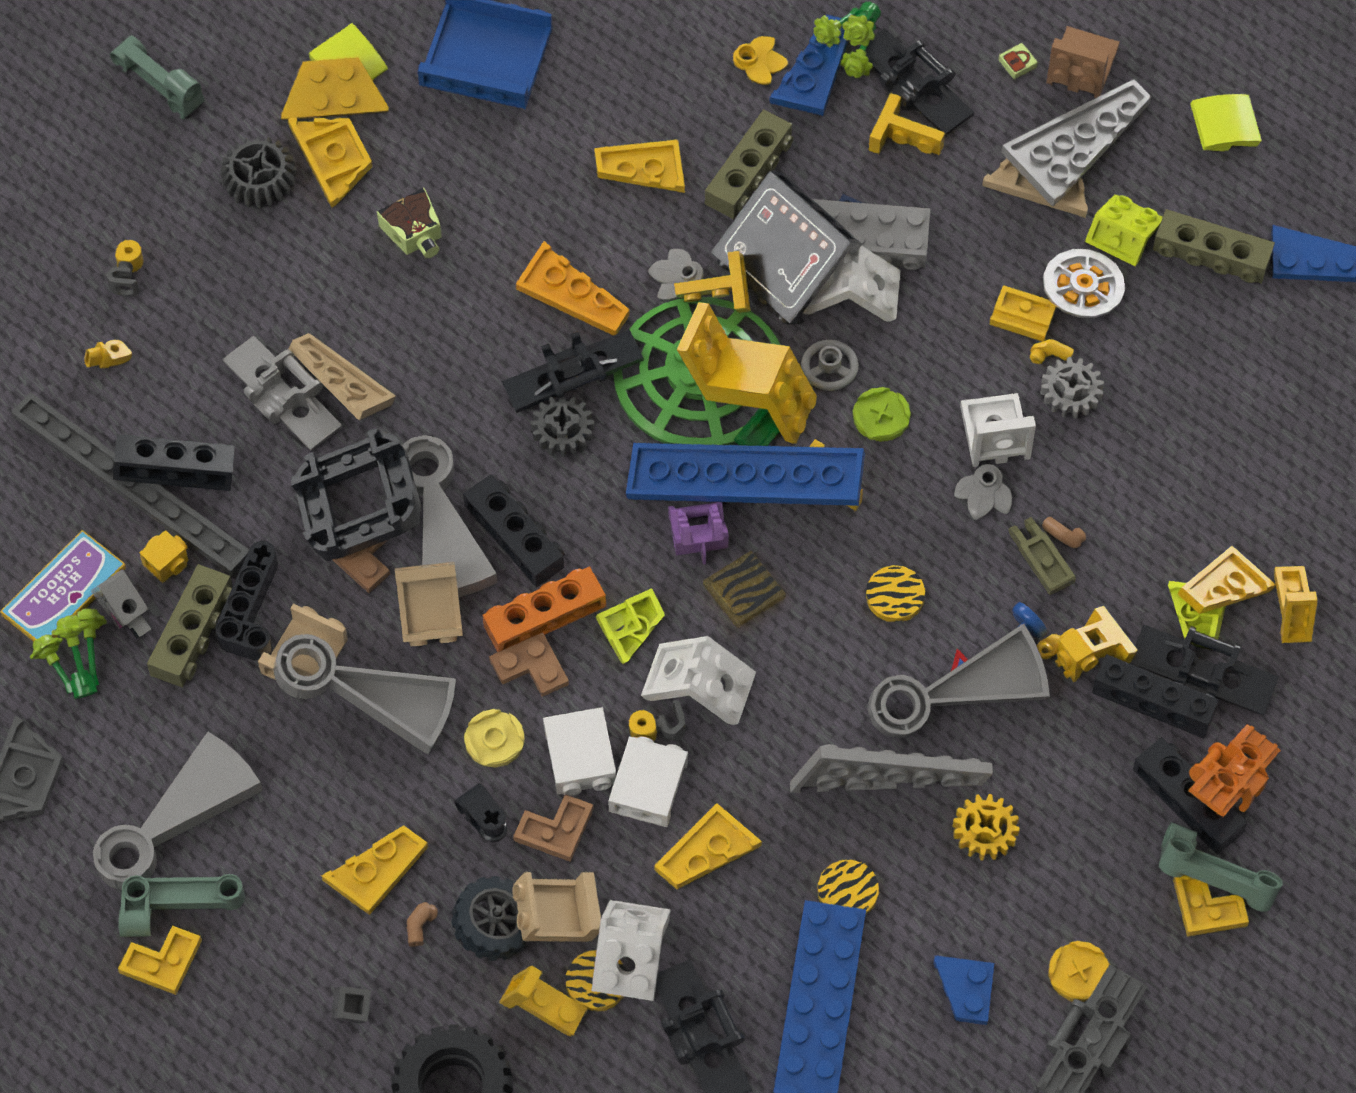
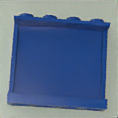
[418,0,553,109]

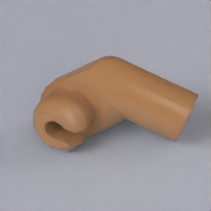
[1042,517,1086,548]
[407,902,438,947]

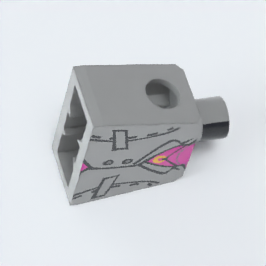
[91,569,151,639]

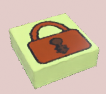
[999,43,1038,79]

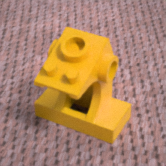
[1055,606,1138,682]

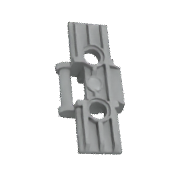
[223,336,342,451]

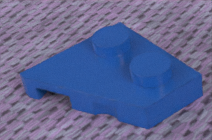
[934,955,994,1025]

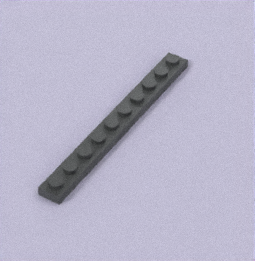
[11,392,249,576]

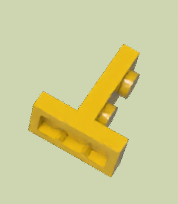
[869,93,945,155]
[674,251,750,313]
[1274,566,1318,643]
[499,965,587,1036]

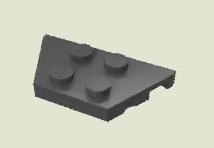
[0,716,64,822]

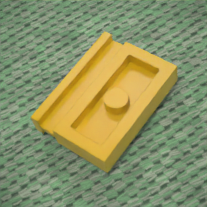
[989,285,1057,341]

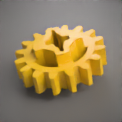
[952,794,1020,861]

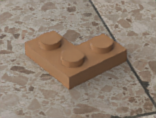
[333,541,390,593]
[489,632,569,697]
[513,794,594,862]

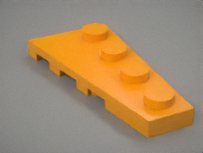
[516,241,630,335]

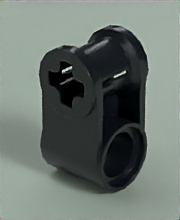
[454,783,507,842]

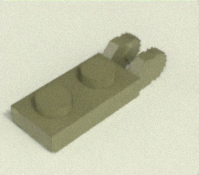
[1008,517,1076,595]

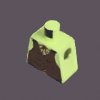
[377,188,441,258]

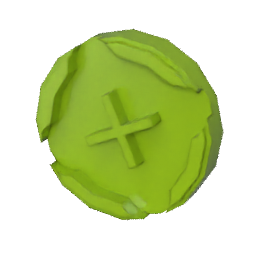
[852,387,911,442]

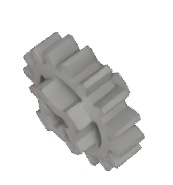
[1040,357,1104,418]

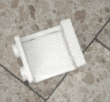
[543,707,616,796]
[608,736,688,827]

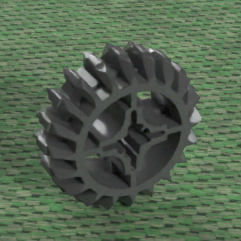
[220,135,297,209]

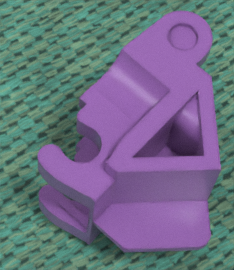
[668,502,729,564]

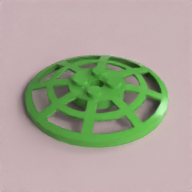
[613,297,780,445]

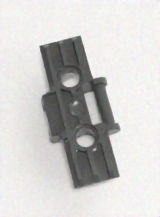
[1036,964,1148,1093]

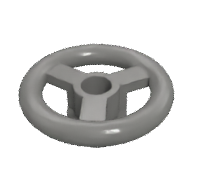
[801,340,859,391]

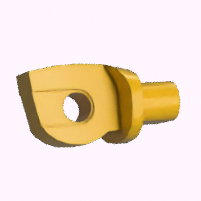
[84,340,132,369]

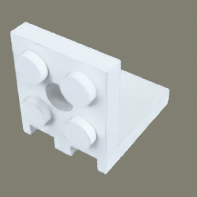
[803,245,901,322]
[960,393,1036,467]
[641,636,756,725]
[591,900,671,1001]

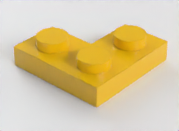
[1173,875,1249,937]
[118,926,202,995]

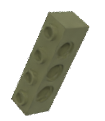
[705,109,794,219]
[1153,209,1275,284]
[147,564,233,688]

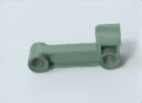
[110,35,205,119]
[1159,822,1283,912]
[119,874,245,937]

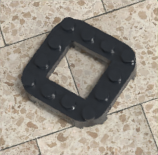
[291,428,421,561]

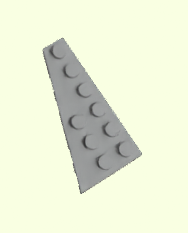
[1001,79,1151,207]
[790,744,993,793]

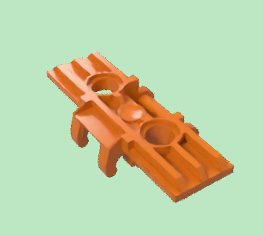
[1189,724,1281,817]

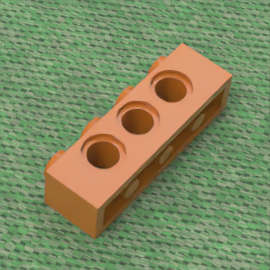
[483,566,606,652]

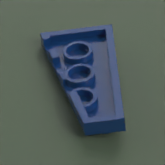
[1271,225,1356,282]

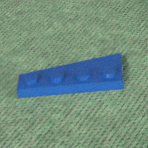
[770,15,849,116]

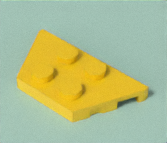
[281,57,389,120]
[288,118,372,208]

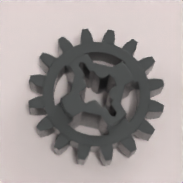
[531,397,594,457]

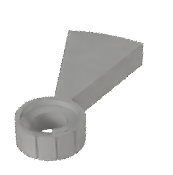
[403,435,497,597]
[868,623,1050,738]
[273,634,456,754]
[93,732,263,890]

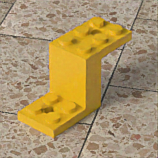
[677,302,817,444]

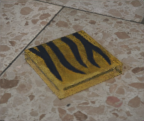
[703,551,786,628]

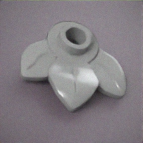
[648,249,704,300]
[954,464,1012,520]

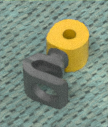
[106,240,143,297]
[629,700,686,741]

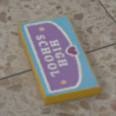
[0,530,126,641]

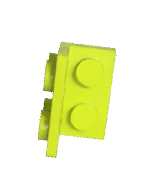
[1085,195,1163,266]

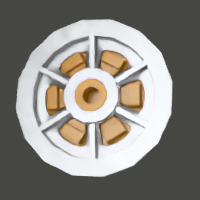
[1043,249,1125,318]

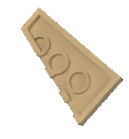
[289,333,396,420]

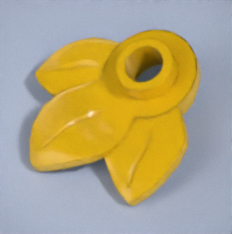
[733,36,788,85]

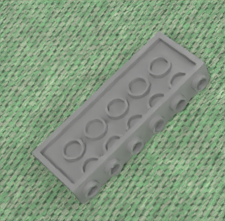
[813,199,930,270]

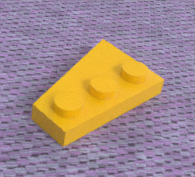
[594,140,685,193]
[1178,546,1276,614]
[654,803,762,889]
[321,825,428,915]

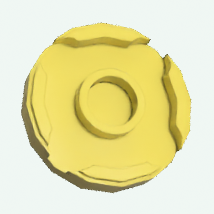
[464,709,525,768]

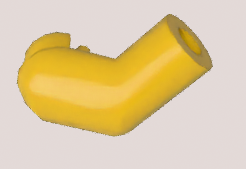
[1029,339,1074,364]
[1036,634,1061,659]

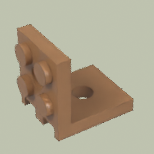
[1047,26,1120,98]

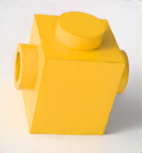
[139,530,189,583]

